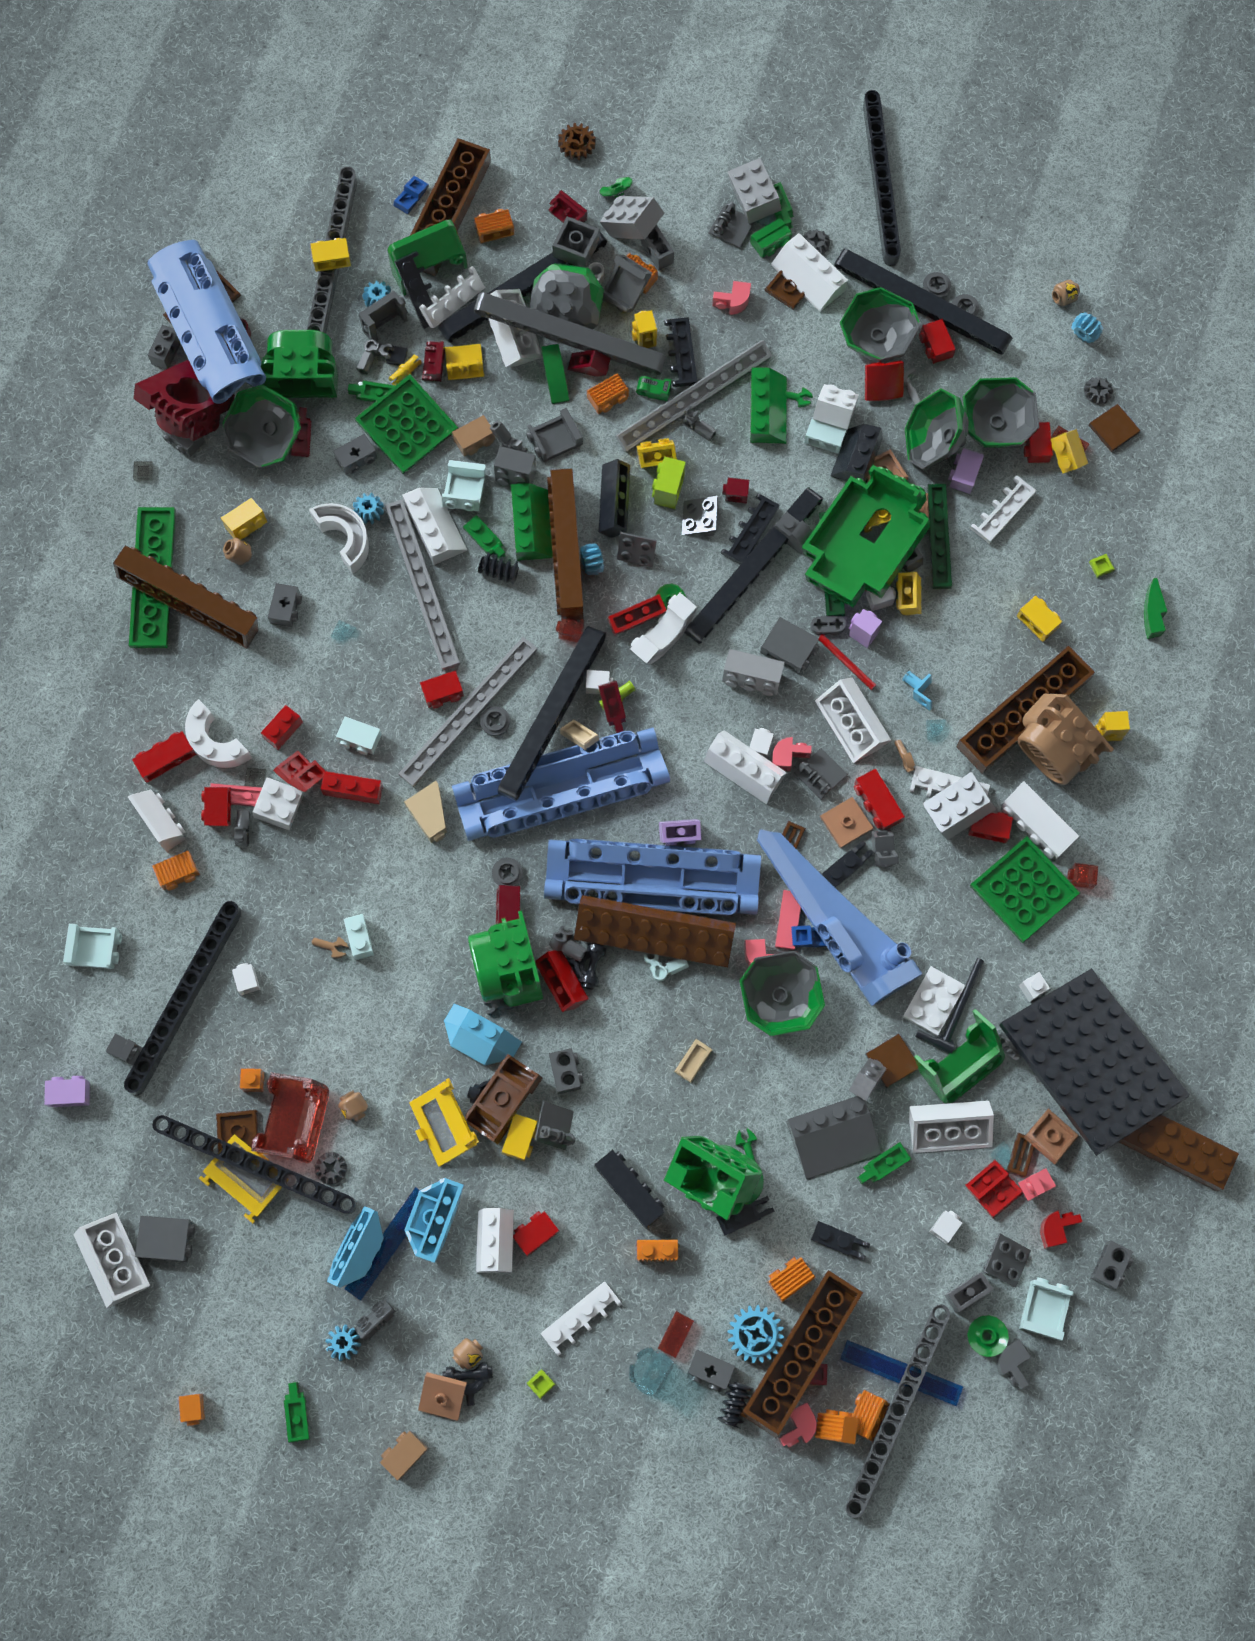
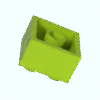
[652,456,686,509]

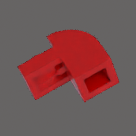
[1040,1210,1082,1249]

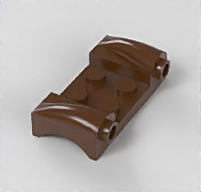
[464,1054,543,1145]

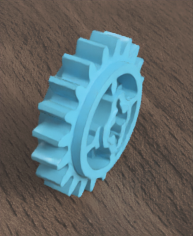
[727,1305,784,1364]

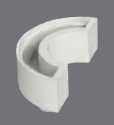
[309,503,369,575]
[630,593,697,664]
[185,699,252,768]

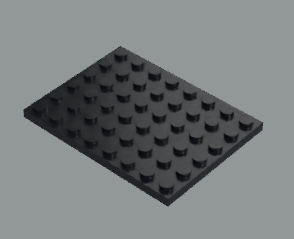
[999,968,1190,1156]

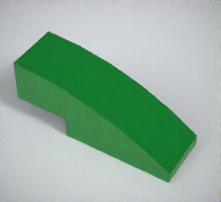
[541,343,569,404]
[1143,578,1168,639]

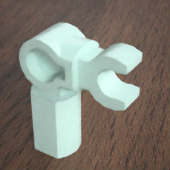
[644,954,689,982]

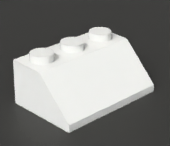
[128,790,186,852]
[476,1208,514,1273]

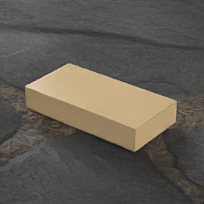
[560,720,599,750]
[674,1039,712,1083]

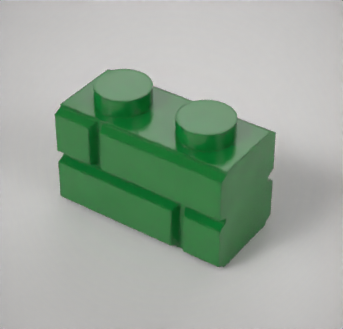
[750,218,792,258]

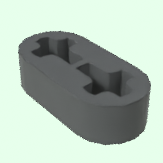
[810,616,846,635]

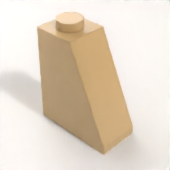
[404,781,447,843]

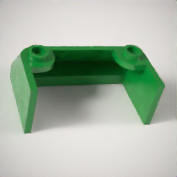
[387,220,468,296]
[914,1009,1005,1104]

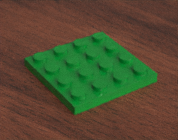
[355,374,458,474]
[970,836,1080,943]

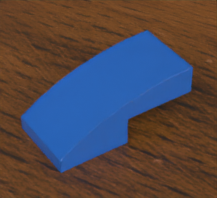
[393,176,429,214]
[791,925,827,947]

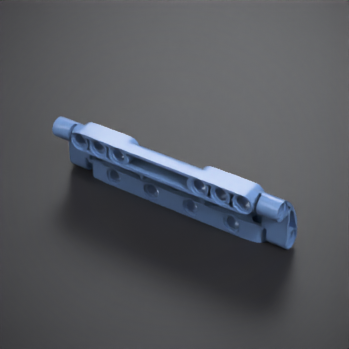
[147,240,266,404]
[452,727,670,841]
[544,839,761,915]

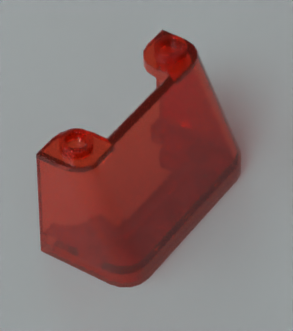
[251,1072,329,1164]

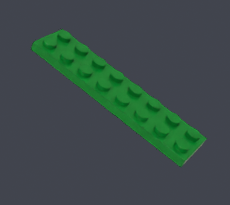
[128,507,176,648]

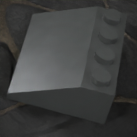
[786,1096,881,1179]

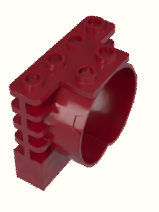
[133,360,235,441]

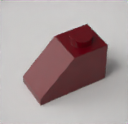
[567,350,611,377]

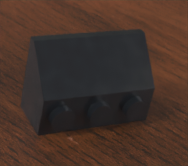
[831,424,883,483]

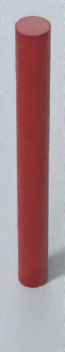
[819,634,876,690]

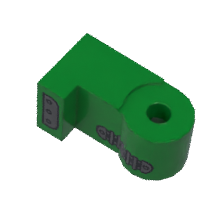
[636,376,671,402]

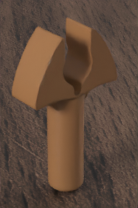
[894,740,915,772]
[312,937,349,958]

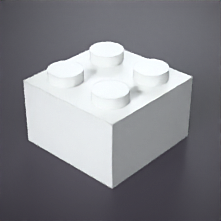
[812,384,859,429]
[253,777,303,830]

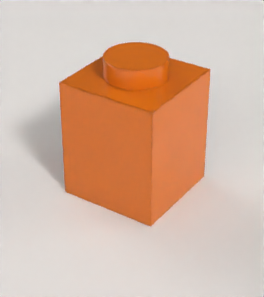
[240,1068,264,1092]
[179,1394,205,1426]

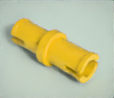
[388,354,422,386]

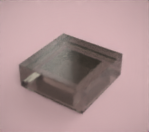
[133,461,153,481]
[244,768,267,788]

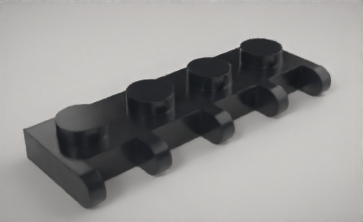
[394,251,433,329]
[664,317,698,387]
[720,493,780,565]

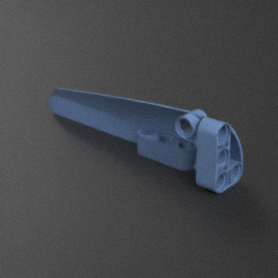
[757,829,922,1007]

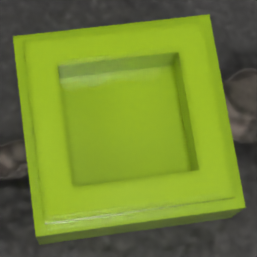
[1089,554,1115,578]
[526,1369,555,1399]

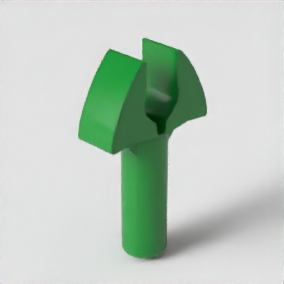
[785,387,813,407]
[735,1128,757,1162]

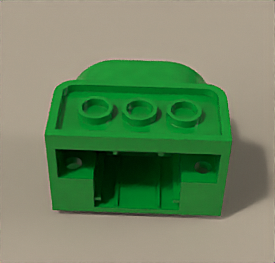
[261,330,338,398]
[468,910,543,1007]
[664,1136,764,1220]

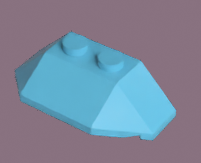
[444,1004,522,1066]
[405,1178,464,1263]
[327,1206,384,1288]

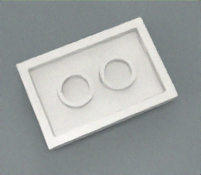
[903,966,965,1036]

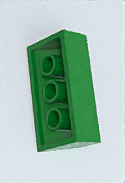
[750,367,787,444]
[511,483,553,561]

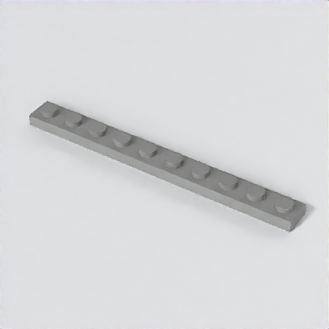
[616,340,772,452]
[385,499,460,671]
[398,637,537,787]

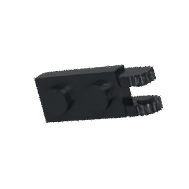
[822,841,874,888]
[716,1196,775,1236]
[811,1221,870,1260]

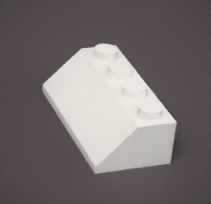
[771,233,848,312]
[489,289,542,367]
[402,488,467,565]
[815,678,891,763]
[704,730,787,804]
[1001,781,1079,861]
[909,1101,994,1153]
[74,1212,150,1308]

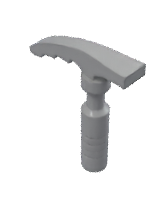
[904,368,921,405]

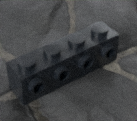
[598,459,631,538]
[594,1149,665,1229]

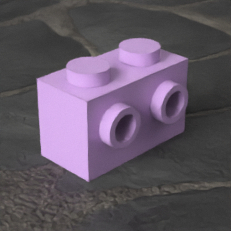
[948,448,984,494]
[849,609,882,648]
[659,819,701,846]
[44,1076,90,1107]

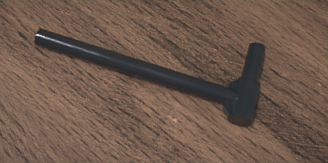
[915,958,984,1054]

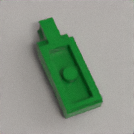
[773,182,794,229]
[347,380,395,402]
[463,515,505,560]
[857,1142,911,1184]
[284,1382,310,1443]

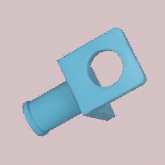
[903,671,932,711]

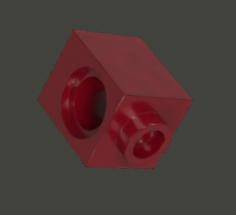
[722,477,750,504]

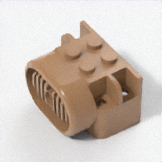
[1018,694,1114,785]

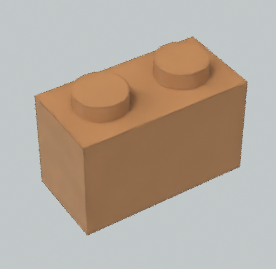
[452,415,496,457]
[380,1431,429,1481]

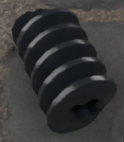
[478,552,519,584]
[717,1382,754,1429]

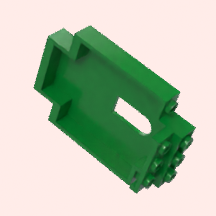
[802,465,930,608]

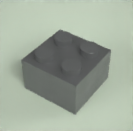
[552,216,600,268]
[494,446,537,486]

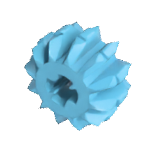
[362,280,391,307]
[1071,312,1103,343]
[353,493,384,525]
[580,543,604,575]
[326,1325,361,1361]

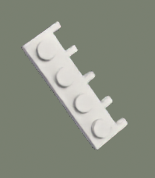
[419,266,485,328]
[970,476,1036,544]
[909,766,990,797]
[541,1281,622,1357]

